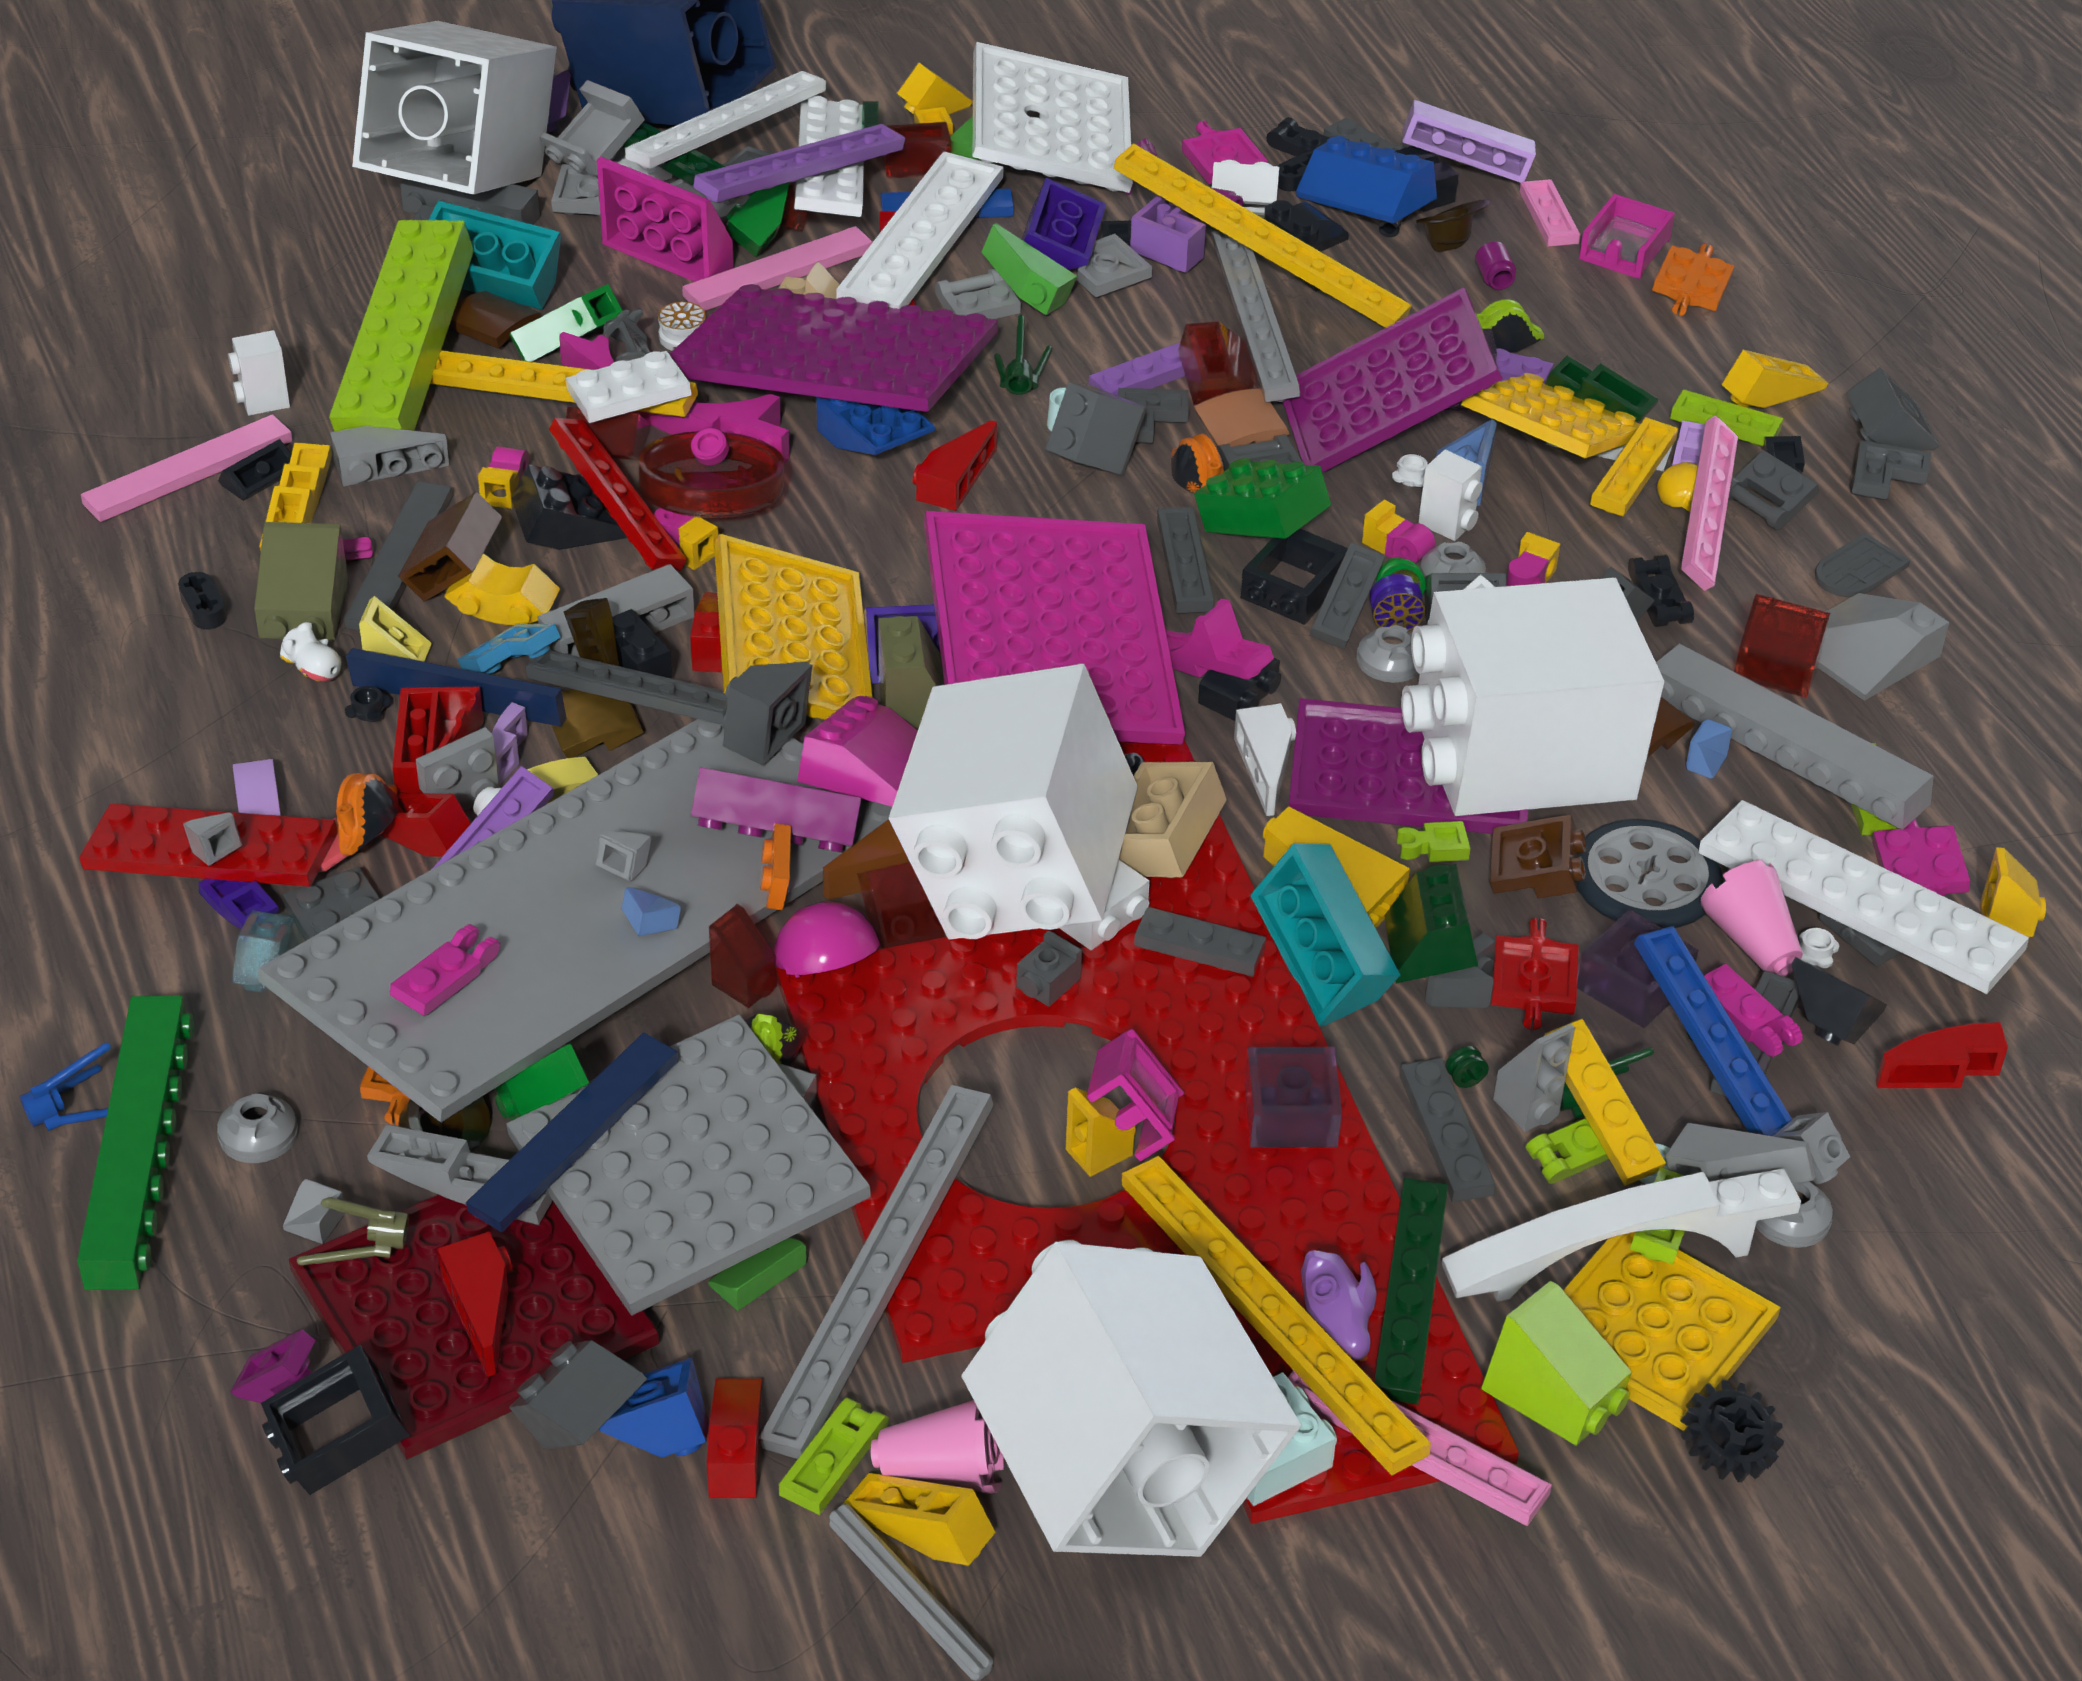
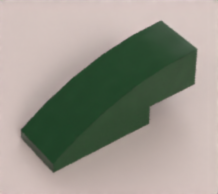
[1546,355,1659,421]

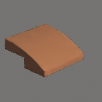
[1194,389,1290,447]

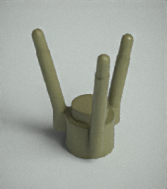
[297,1197,409,1265]

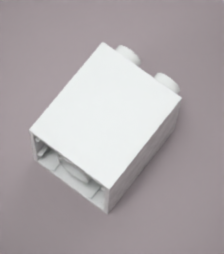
[352,21,557,194]
[1401,578,1664,816]
[888,664,1138,940]
[961,1240,1302,1557]

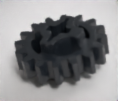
[1680,1380,1784,1482]

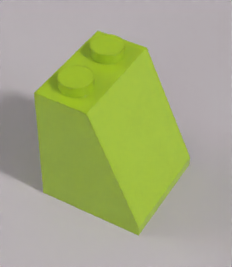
[1481,1280,1632,1446]

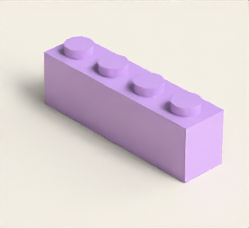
[1402,100,1536,183]

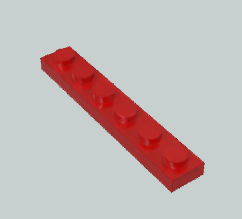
[549,418,687,571]

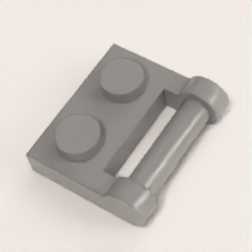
[935,268,1021,319]

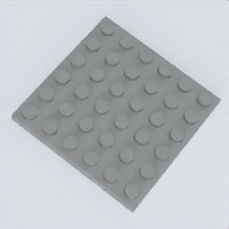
[506,1014,871,1316]

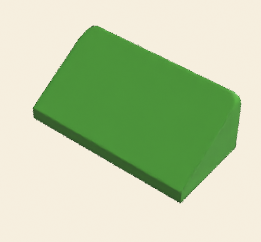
[708,1238,806,1311]

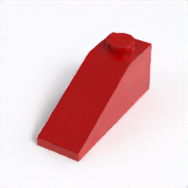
[912,420,997,511]
[690,592,722,673]
[380,793,471,857]
[437,1231,512,1377]
[707,1378,762,1498]

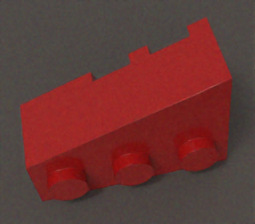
[392,687,484,793]

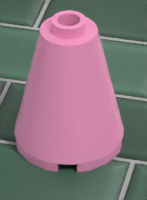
[1701,860,1803,977]
[871,1400,1004,1494]

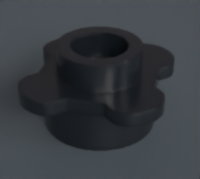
[345,686,390,722]

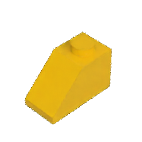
[897,63,973,114]
[1979,847,2046,937]
[1065,1087,1136,1177]

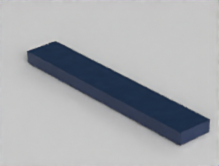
[346,648,567,727]
[466,1032,678,1232]

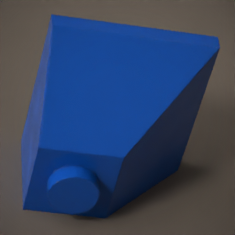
[599,1358,709,1458]

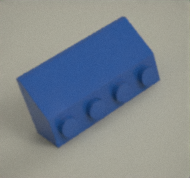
[1296,136,1437,223]

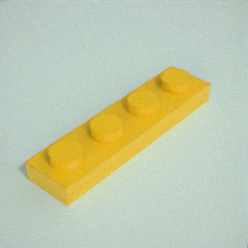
[1590,417,1678,517]
[1544,1018,1666,1186]

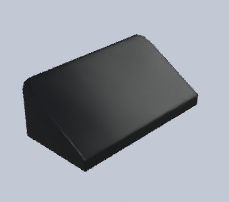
[218,439,292,501]

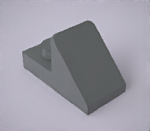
[1425,933,1496,1008]

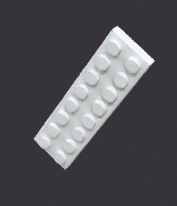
[794,96,865,217]
[836,151,1004,309]
[1699,800,2029,994]

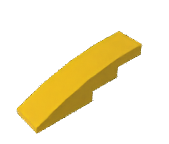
[259,442,332,550]

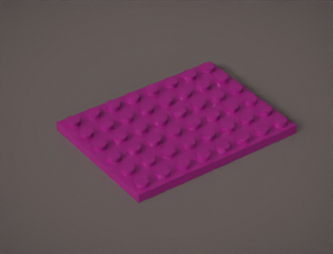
[669,284,998,412]

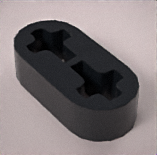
[1277,151,1313,191]
[178,572,227,630]

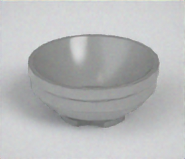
[1419,541,1486,577]
[1356,625,1419,683]
[217,1093,299,1163]
[1756,1181,1833,1248]

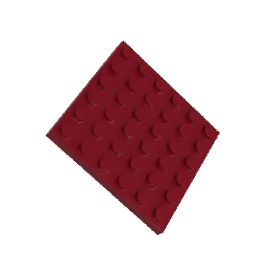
[289,1195,659,1460]

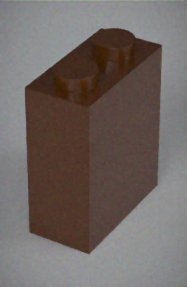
[398,491,502,602]

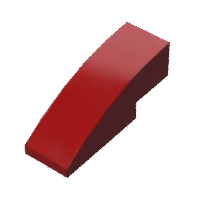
[1876,1022,2008,1088]

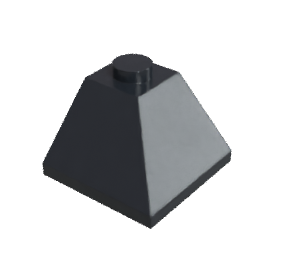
[1792,957,1887,1046]

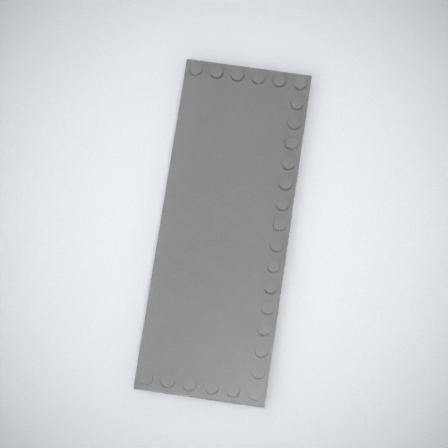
[258,719,892,1122]

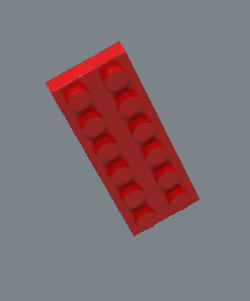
[79,804,338,887]

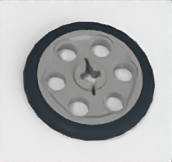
[1577,819,1723,930]

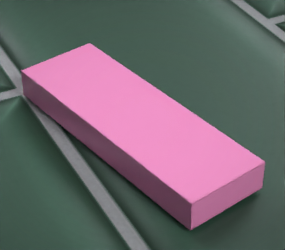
[1519,179,1580,247]

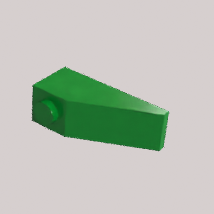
[495,1043,589,1121]

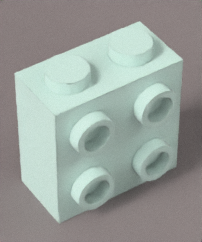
[1247,1373,1337,1506]

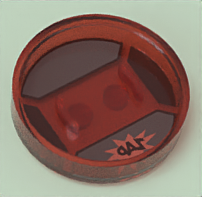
[638,431,785,518]

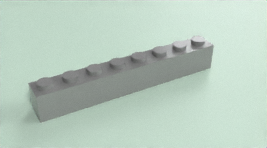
[1656,643,1934,830]

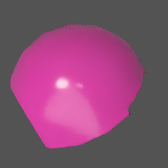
[774,901,880,978]

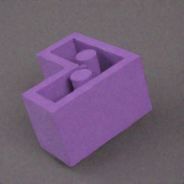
[1130,195,1206,273]

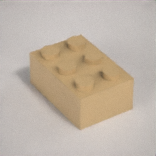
[1119,762,1227,878]

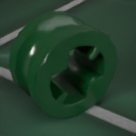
[1445,1046,1489,1088]

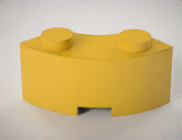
[444,553,560,625]

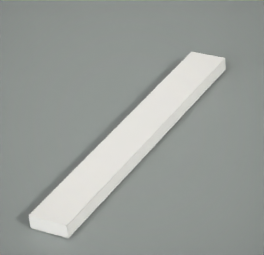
[625,71,826,169]

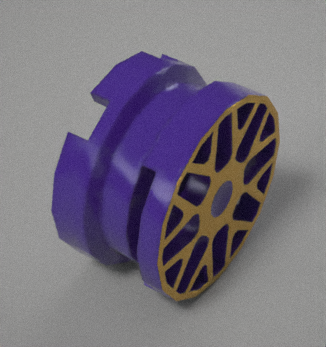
[1370,574,1425,631]

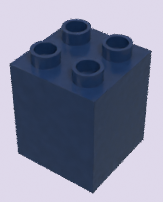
[552,0,776,125]

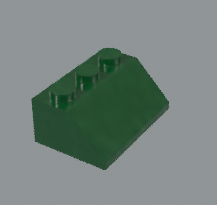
[1384,864,1478,984]

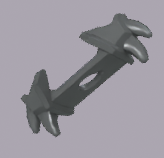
[603,308,650,361]

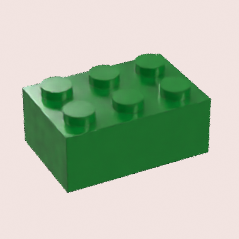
[1194,458,1331,539]

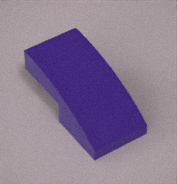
[198,878,278,930]

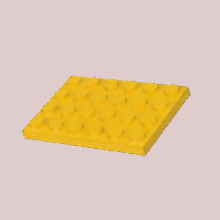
[714,534,872,720]

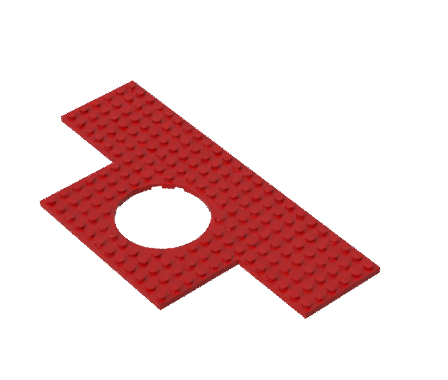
[776,739,1519,1524]

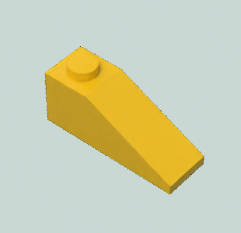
[1721,349,1829,408]
[843,1473,996,1566]

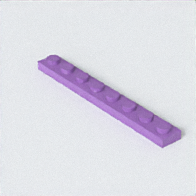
[693,124,905,203]

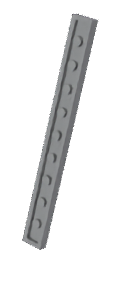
[1207,224,1300,402]
[759,1085,994,1459]

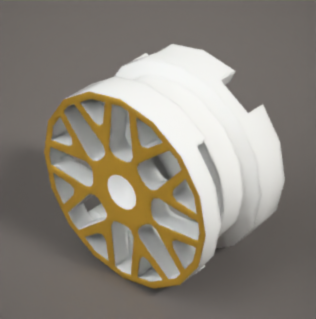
[658,301,706,351]

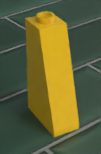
[1263,806,1410,928]

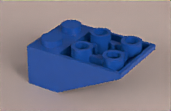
[816,397,935,455]

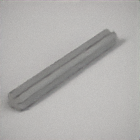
[829,1504,993,1681]

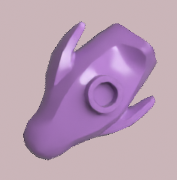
[1301,1250,1377,1362]

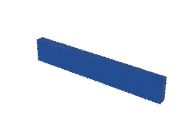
[1634,926,1793,1136]

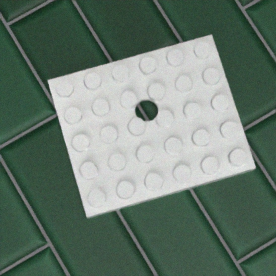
[972,42,1133,193]

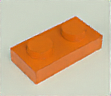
[760,823,791,910]

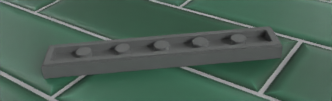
[344,481,453,631]
[526,650,728,725]

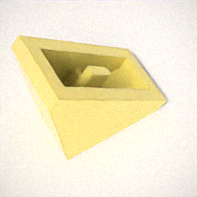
[359,596,432,662]

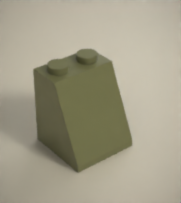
[254,522,348,640]
[878,616,945,731]

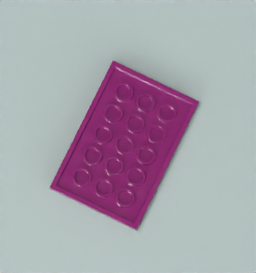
[1283,287,1503,472]
[1289,698,1528,834]

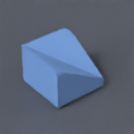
[1686,719,1732,778]
[621,887,681,937]

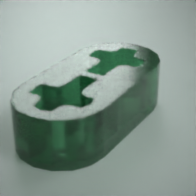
[862,101,879,129]

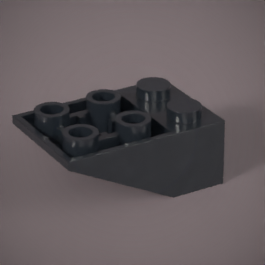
[511,464,627,550]

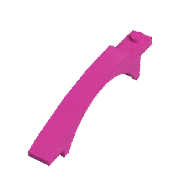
[559,332,789,466]
[1165,599,1274,680]

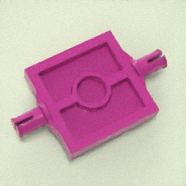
[1182,120,1268,184]
[1872,818,1970,896]

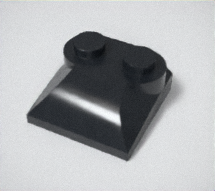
[1263,200,1349,252]

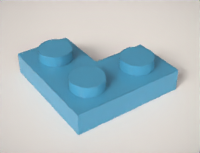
[457,624,561,674]

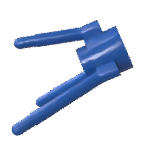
[19,1042,111,1131]

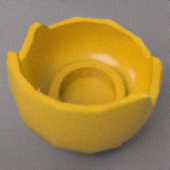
[1657,462,1698,512]

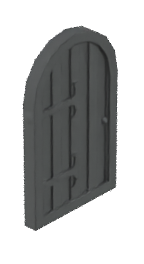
[1815,533,1910,597]

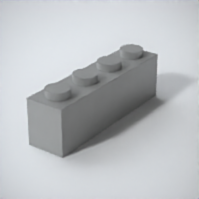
[538,564,694,657]

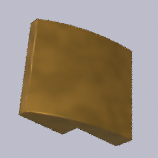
[552,689,644,758]

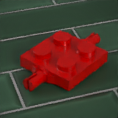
[1491,918,1579,1030]

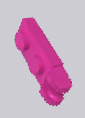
[390,924,501,1016]
[1704,964,1803,1057]

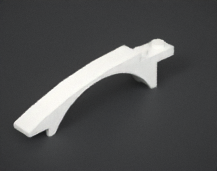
[1442,1168,1801,1302]

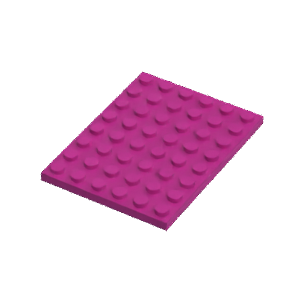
[924,511,1185,745]

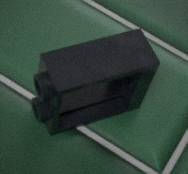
[1240,529,1348,625]
[261,1344,410,1495]

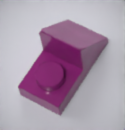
[230,1329,316,1403]

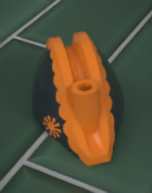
[1171,433,1226,494]
[336,773,398,855]

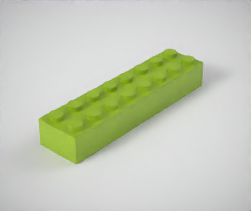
[329,220,474,432]

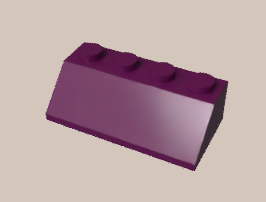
[691,767,861,853]

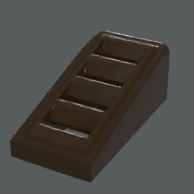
[564,598,619,666]

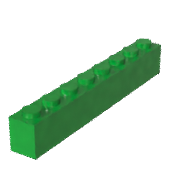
[77,996,194,1290]

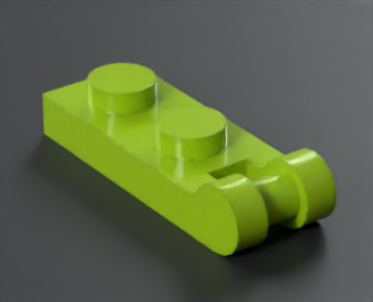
[1525,1118,1609,1184]
[779,1397,889,1515]

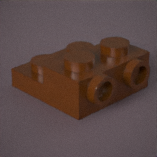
[1490,814,1587,899]

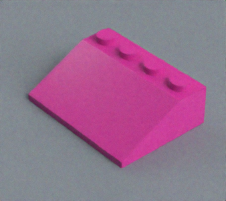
[597,156,734,282]
[797,696,918,806]

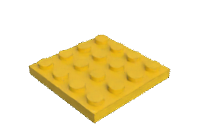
[1461,373,1641,458]
[1563,1232,1781,1431]

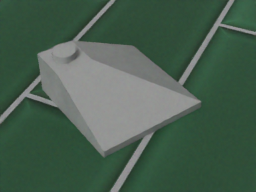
[1781,593,1949,701]

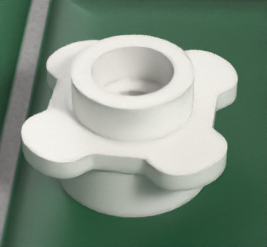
[1392,454,1428,487]
[1799,928,1839,968]

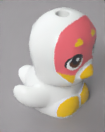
[280,622,342,682]

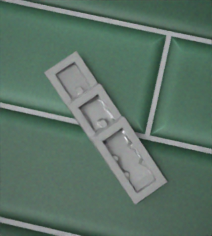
[367,1124,552,1225]

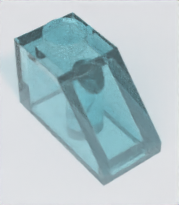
[232,910,294,992]

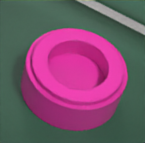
[691,428,729,466]

